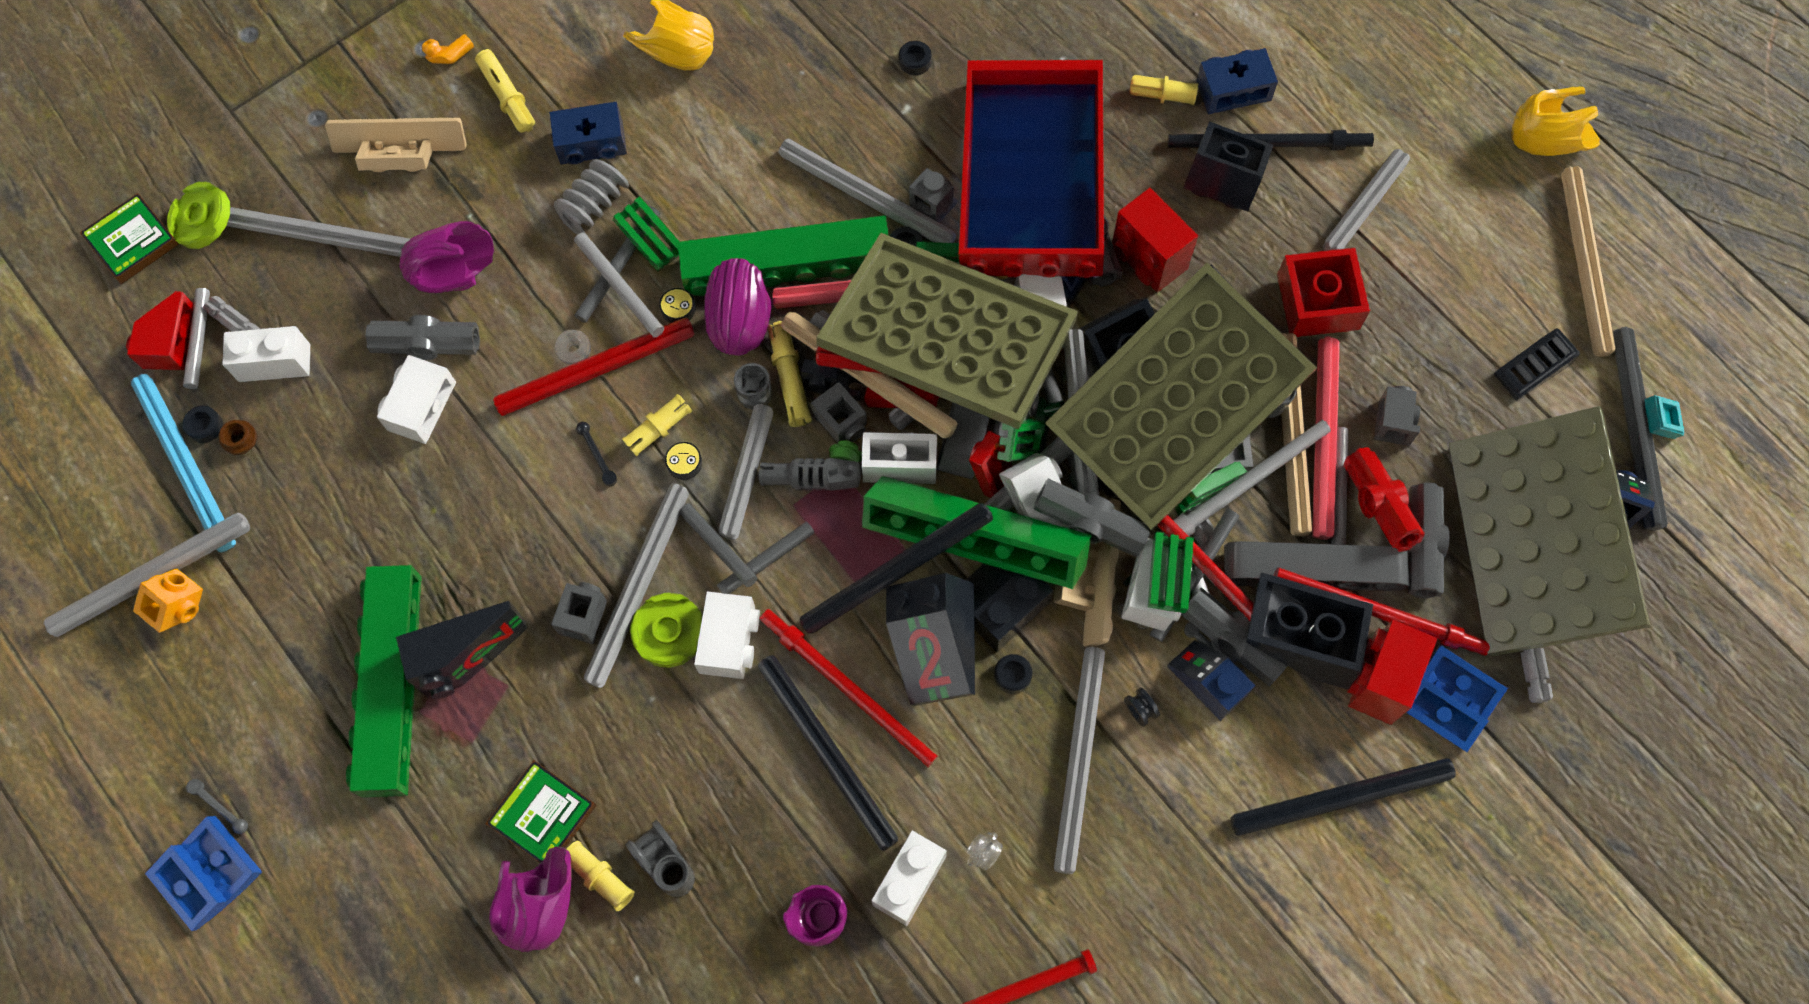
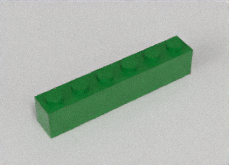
[678,215,889,296]
[862,476,1091,589]
[346,565,422,798]

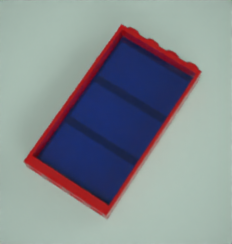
[959,60,1104,278]

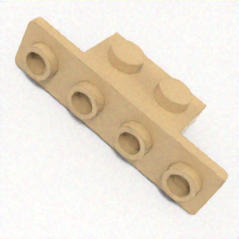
[325,118,467,172]
[1054,498,1121,647]

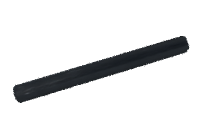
[800,503,993,634]
[758,655,898,851]
[1230,758,1456,836]

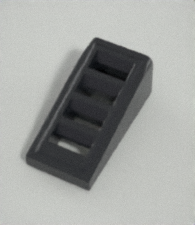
[1494,328,1580,401]

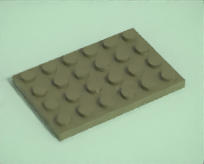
[816,233,1078,430]
[1045,263,1317,530]
[1449,406,1650,657]

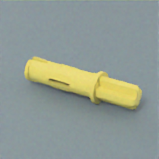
[475,49,535,133]

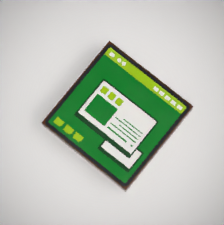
[79,193,179,284]
[485,760,597,863]

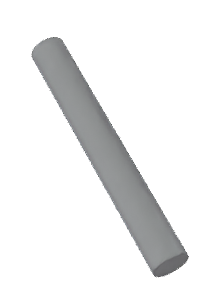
[183,288,210,389]

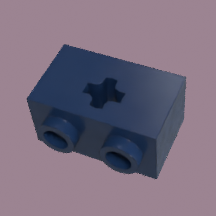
[1196,48,1278,115]
[549,101,627,165]

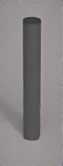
[679,504,757,587]
[716,521,815,594]

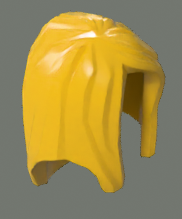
[623,0,714,71]
[1511,87,1600,156]

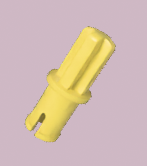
[1130,75,1198,105]

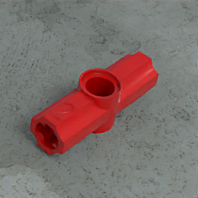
[1343,447,1425,552]

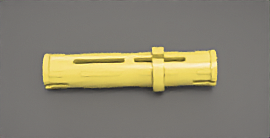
[767,321,812,427]

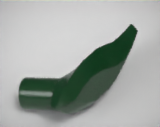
[1034,398,1065,452]

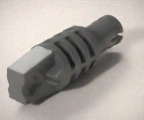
[759,458,861,491]

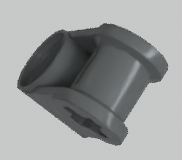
[625,819,695,897]

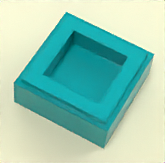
[1644,395,1685,439]

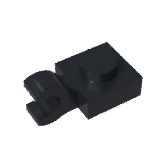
[801,359,863,401]

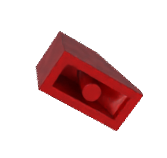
[126,291,193,370]

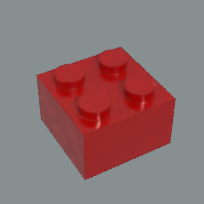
[1112,188,1198,293]
[1277,248,1370,337]
[1347,620,1438,725]

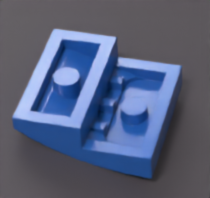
[1406,645,1508,752]
[145,816,262,931]

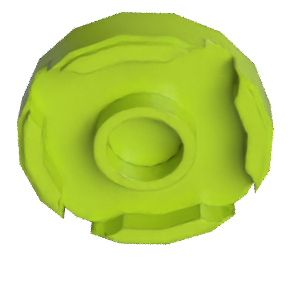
[167,182,230,249]
[630,593,703,668]

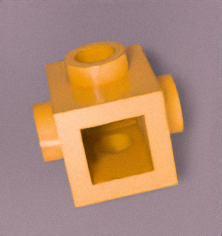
[133,568,203,633]

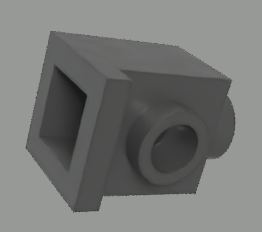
[909,168,957,223]
[811,382,867,443]
[1374,386,1421,446]
[551,582,607,644]

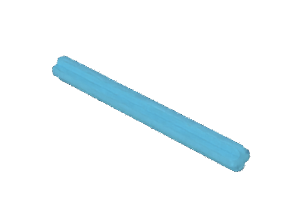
[131,374,236,553]

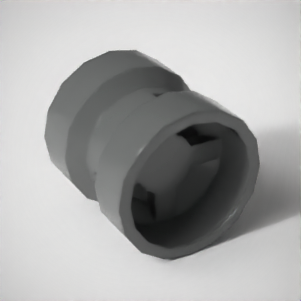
[734,363,772,410]

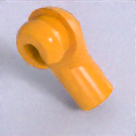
[422,34,474,64]

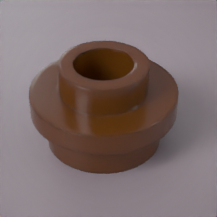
[219,420,257,455]

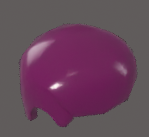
[783,885,847,947]

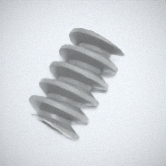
[554,159,629,234]

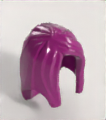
[399,221,494,293]
[704,258,772,356]
[489,847,571,952]

